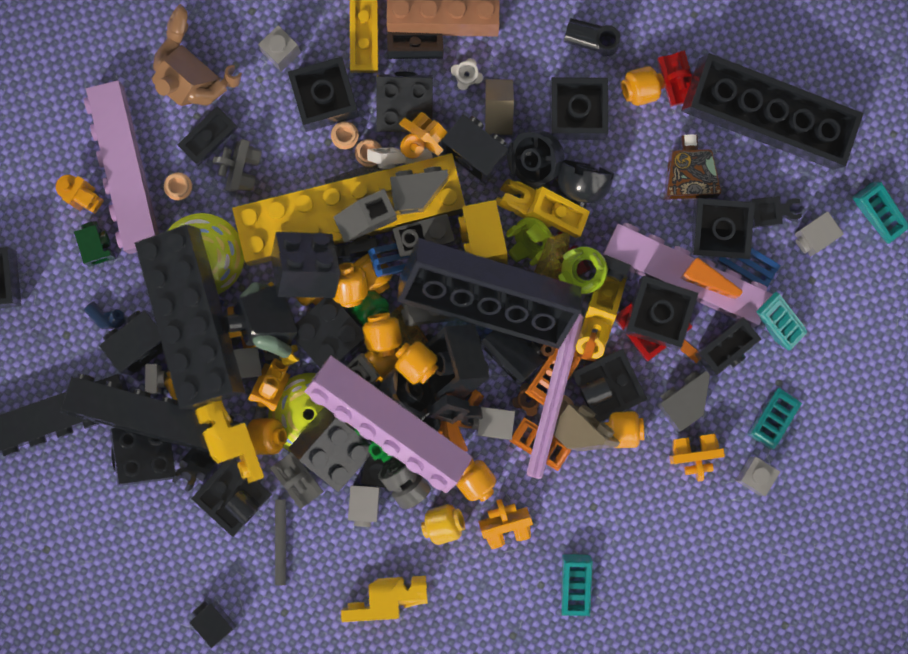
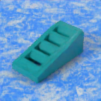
[852,182,908,244]
[756,292,807,350]
[747,387,802,450]
[561,554,593,616]

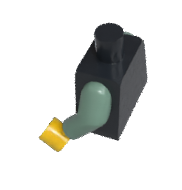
[223,282,300,366]

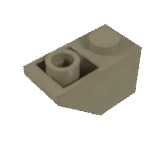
[554,404,621,451]

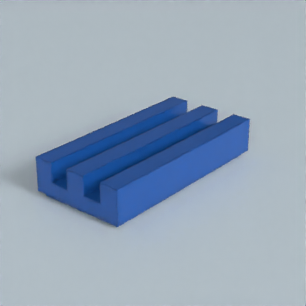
[368,243,410,277]
[717,247,781,288]

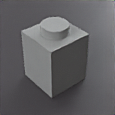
[258,25,301,72]
[795,211,844,257]
[472,407,515,440]
[735,457,780,496]
[348,485,380,527]

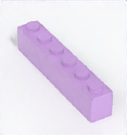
[84,80,159,254]
[603,223,773,327]
[304,356,473,493]

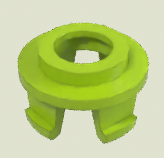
[506,217,554,266]
[558,247,608,294]

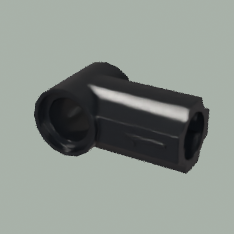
[564,18,620,56]

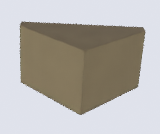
[485,79,514,135]

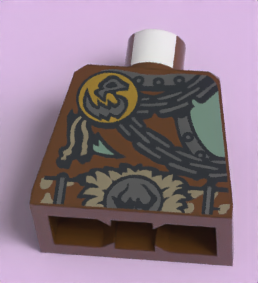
[664,134,721,200]

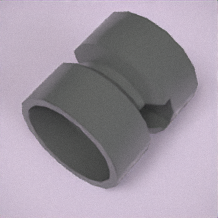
[378,457,431,509]

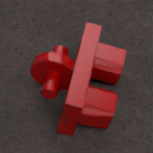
[657,50,692,107]

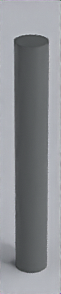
[275,499,286,586]

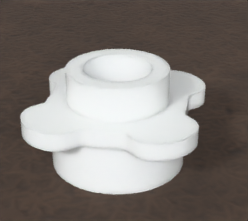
[451,58,483,90]

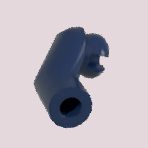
[83,301,125,329]

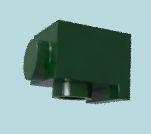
[74,221,116,267]

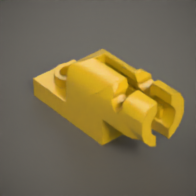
[496,179,590,238]
[576,276,626,359]
[195,400,264,483]
[341,576,428,622]

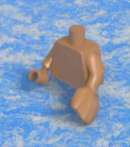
[152,4,242,106]

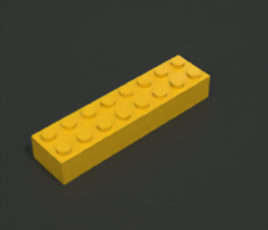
[232,153,465,266]

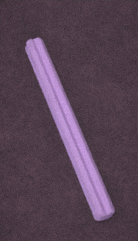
[527,314,584,479]

